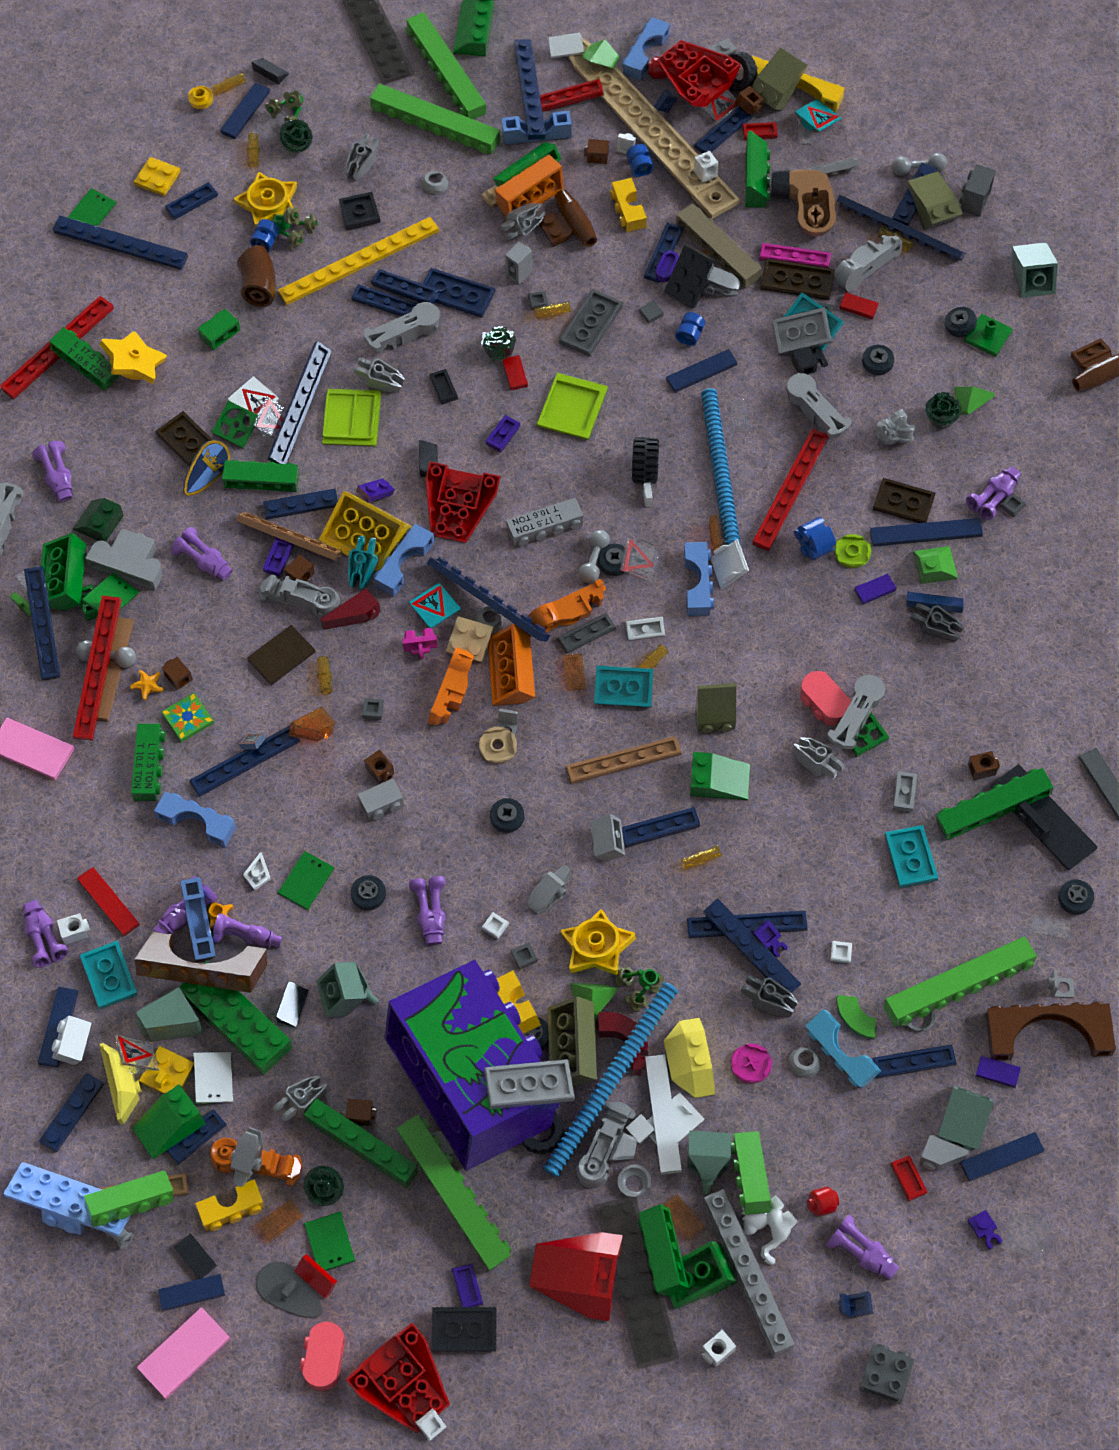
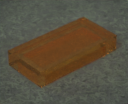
[709,515,722,555]
[563,653,586,691]
[664,1194,704,1240]
[257,1199,303,1243]

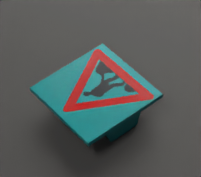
[795,99,842,132]
[409,583,461,628]

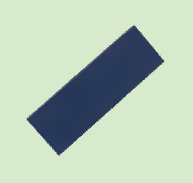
[165,182,218,220]
[906,592,963,613]
[166,1109,227,1165]
[158,1274,225,1311]

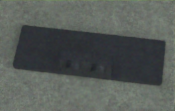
[990,764,1098,870]

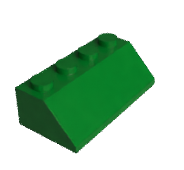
[453,0,495,56]
[745,131,770,208]
[41,533,86,610]

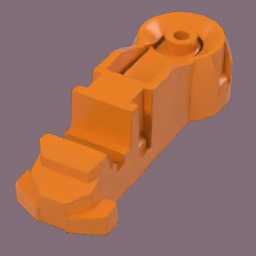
[528,579,606,632]
[427,647,474,725]
[209,1137,303,1186]

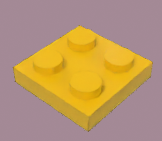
[134,157,181,196]

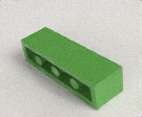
[731,1131,771,1215]
[84,1170,173,1227]

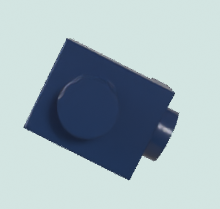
[654,89,678,112]
[838,1291,874,1318]

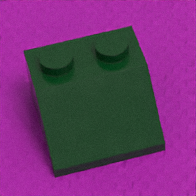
[73,498,124,541]

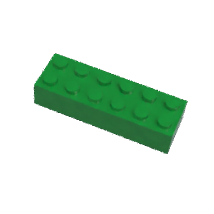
[179,961,293,1075]

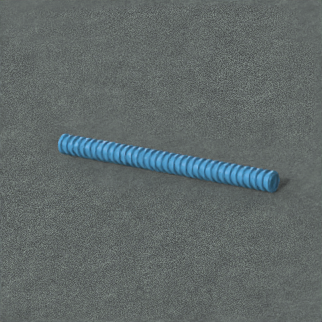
[701,388,741,546]
[543,982,679,1177]

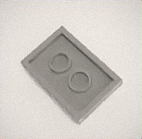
[773,307,832,355]

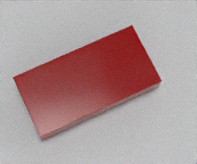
[742,122,778,140]
[839,292,879,320]
[502,355,528,391]
[890,1155,928,1202]
[294,1254,337,1298]

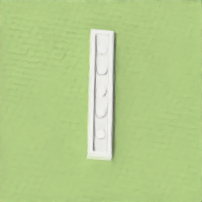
[645,1054,682,1175]

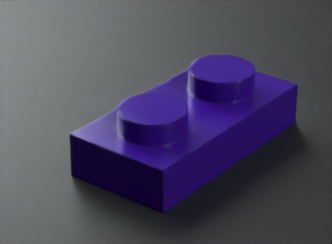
[486,415,520,452]
[356,478,395,503]
[263,538,294,577]

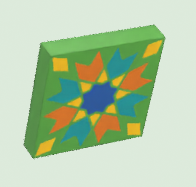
[161,693,214,743]

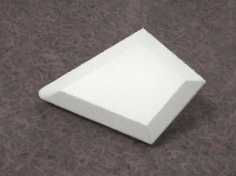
[243,853,271,890]

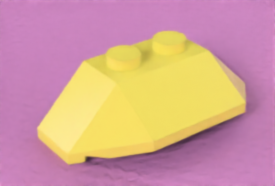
[664,1018,715,1098]
[99,1043,142,1125]

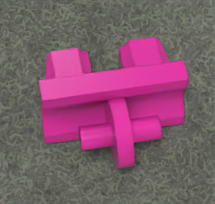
[402,628,438,659]

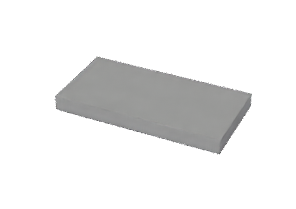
[484,1059,575,1109]

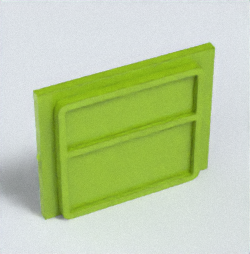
[537,373,608,440]
[322,389,381,446]

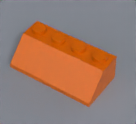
[495,155,564,219]
[488,624,535,706]

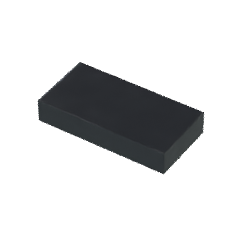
[429,369,458,405]
[174,1233,217,1279]

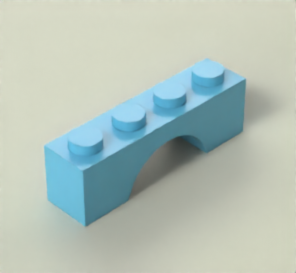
[806,1009,881,1087]

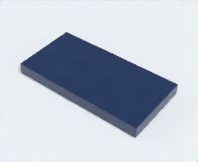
[423,268,496,318]

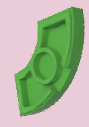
[10,592,31,617]
[837,995,876,1040]

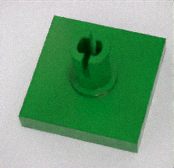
[964,313,1013,357]

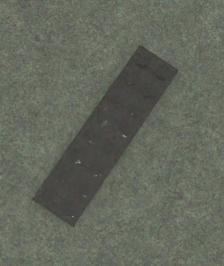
[342,0,414,85]
[595,1197,679,1369]

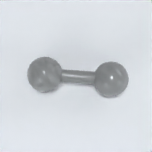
[892,153,947,176]
[579,530,610,584]
[76,640,136,668]

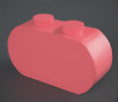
[800,671,851,726]
[300,1322,346,1391]

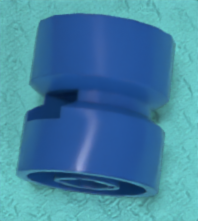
[626,144,654,177]
[250,219,280,252]
[675,312,705,346]

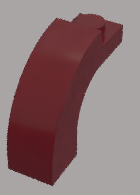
[598,1012,649,1075]

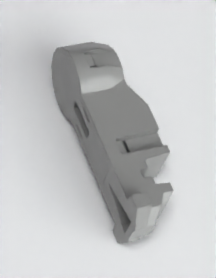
[834,235,902,292]
[364,302,440,353]
[786,373,852,439]
[0,482,24,556]
[259,575,341,619]
[827,675,885,749]
[576,1102,636,1189]

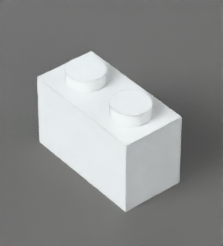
[52,1016,91,1065]

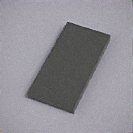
[559,289,623,357]

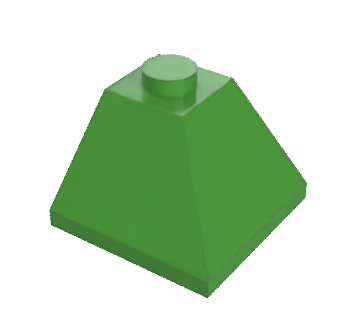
[913,546,958,584]

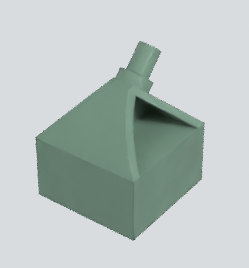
[316,962,379,1017]
[687,1131,732,1194]

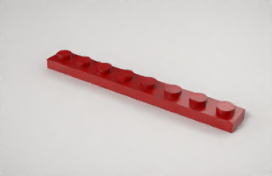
[0,296,114,400]
[752,428,829,551]
[73,596,122,741]

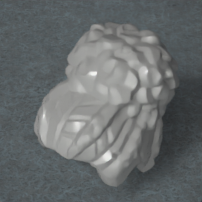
[875,409,915,445]

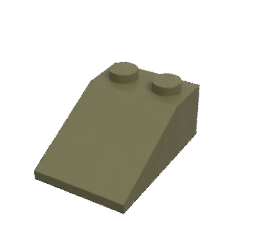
[752,47,808,110]
[907,171,963,230]
[695,683,736,733]

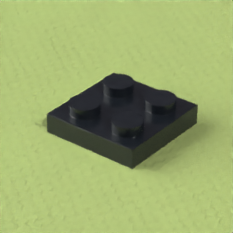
[339,192,381,230]

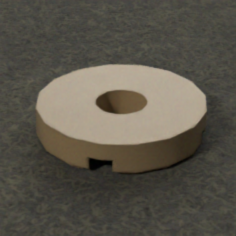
[479,727,517,764]

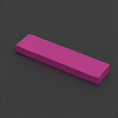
[759,243,831,268]

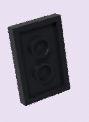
[664,244,716,308]
[432,1307,497,1352]

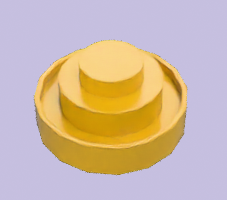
[188,86,213,109]

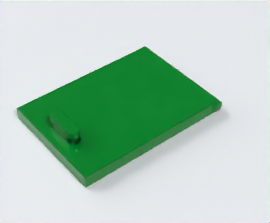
[67,188,116,226]
[82,573,139,612]
[277,851,335,910]
[304,1211,356,1271]

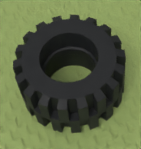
[632,437,659,484]

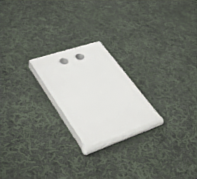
[193,1052,233,1104]
[647,1093,705,1145]

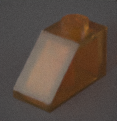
[289,706,335,742]

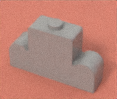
[85,529,163,590]

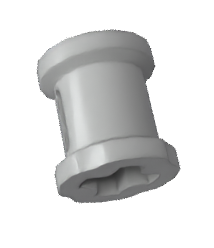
[106,1229,134,1249]

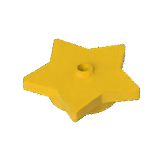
[234,172,297,228]
[100,331,167,384]
[561,909,636,975]

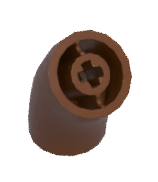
[237,245,276,307]

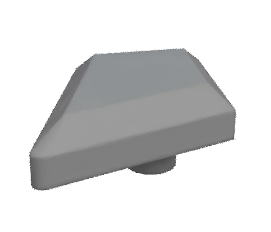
[609,1133,637,1161]

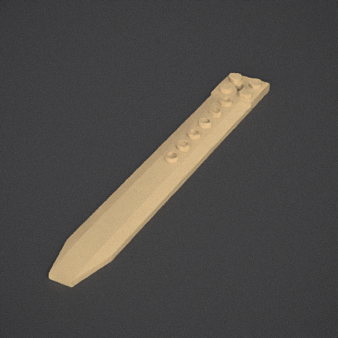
[568,38,740,219]

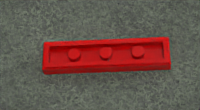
[540,78,604,112]
[77,867,140,937]

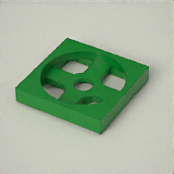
[212,400,260,448]
[835,713,889,757]

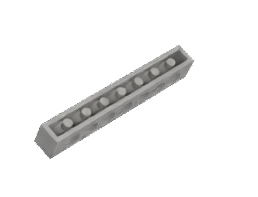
[703,1189,795,1358]

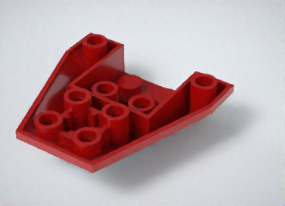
[657,40,741,107]
[425,461,501,543]
[529,1232,623,1321]
[345,1322,450,1433]

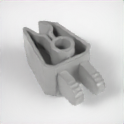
[345,133,379,181]
[501,203,545,240]
[703,267,740,297]
[353,358,405,392]
[793,738,845,778]
[528,865,572,914]
[273,1076,327,1121]
[230,1127,264,1187]

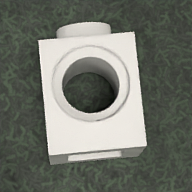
[694,151,718,183]
[57,913,90,945]
[702,1330,736,1367]

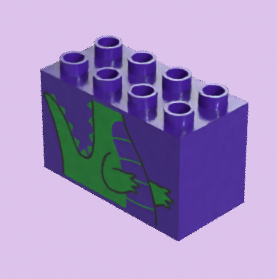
[384,960,559,1171]

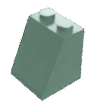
[1011,242,1058,298]
[136,987,204,1042]
[938,1085,994,1151]

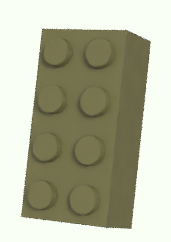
[547,996,597,1088]

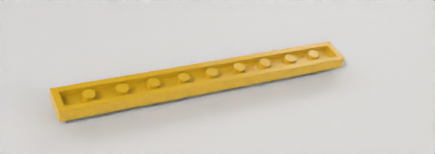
[278,217,439,305]

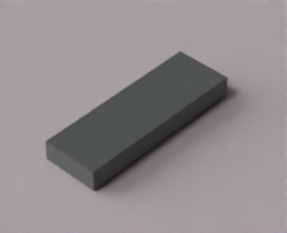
[558,613,616,654]

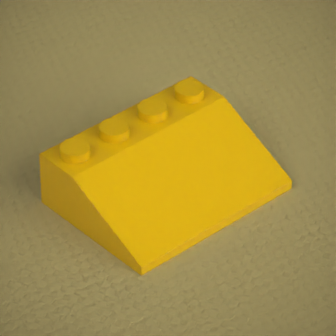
[319,490,412,571]

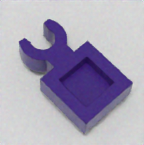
[753,921,788,957]
[968,1210,1002,1250]

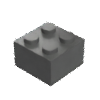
[959,164,996,217]

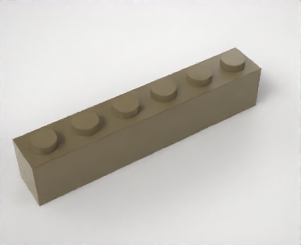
[676,203,762,289]

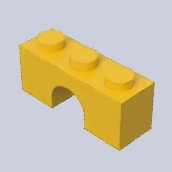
[609,178,647,232]
[497,971,541,1034]
[195,1179,265,1231]

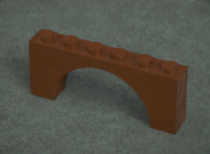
[135,932,267,993]
[985,1001,1116,1061]

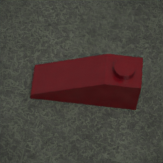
[321,589,381,630]

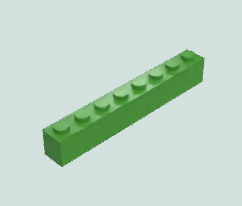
[405,12,486,120]
[370,83,501,155]
[883,936,1037,1027]
[396,1114,512,1272]

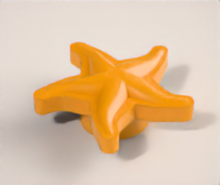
[130,670,163,701]
[207,902,234,930]

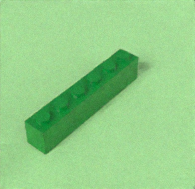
[936,768,1054,841]
[304,1098,419,1189]

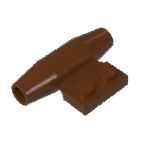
[539,189,597,247]
[1070,338,1119,392]

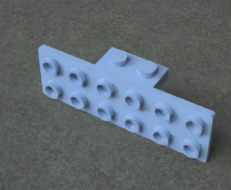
[4,1162,131,1236]

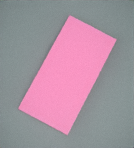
[0,718,75,780]
[137,1307,230,1399]

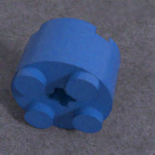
[794,517,836,560]

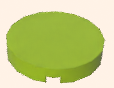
[834,534,871,568]

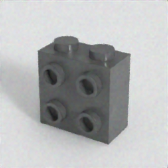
[859,1344,914,1404]

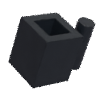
[791,346,828,375]

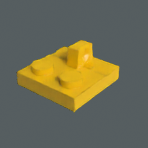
[139,1046,194,1094]

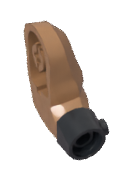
[771,169,836,237]

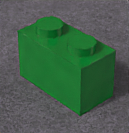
[198,309,241,351]

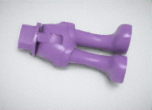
[32,441,73,502]
[966,466,1021,520]
[170,527,233,581]
[153,875,218,934]
[409,876,446,945]
[23,900,68,967]
[212,913,282,949]
[826,1215,899,1280]

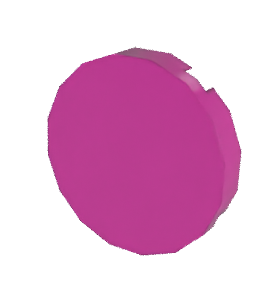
[731,1043,772,1084]

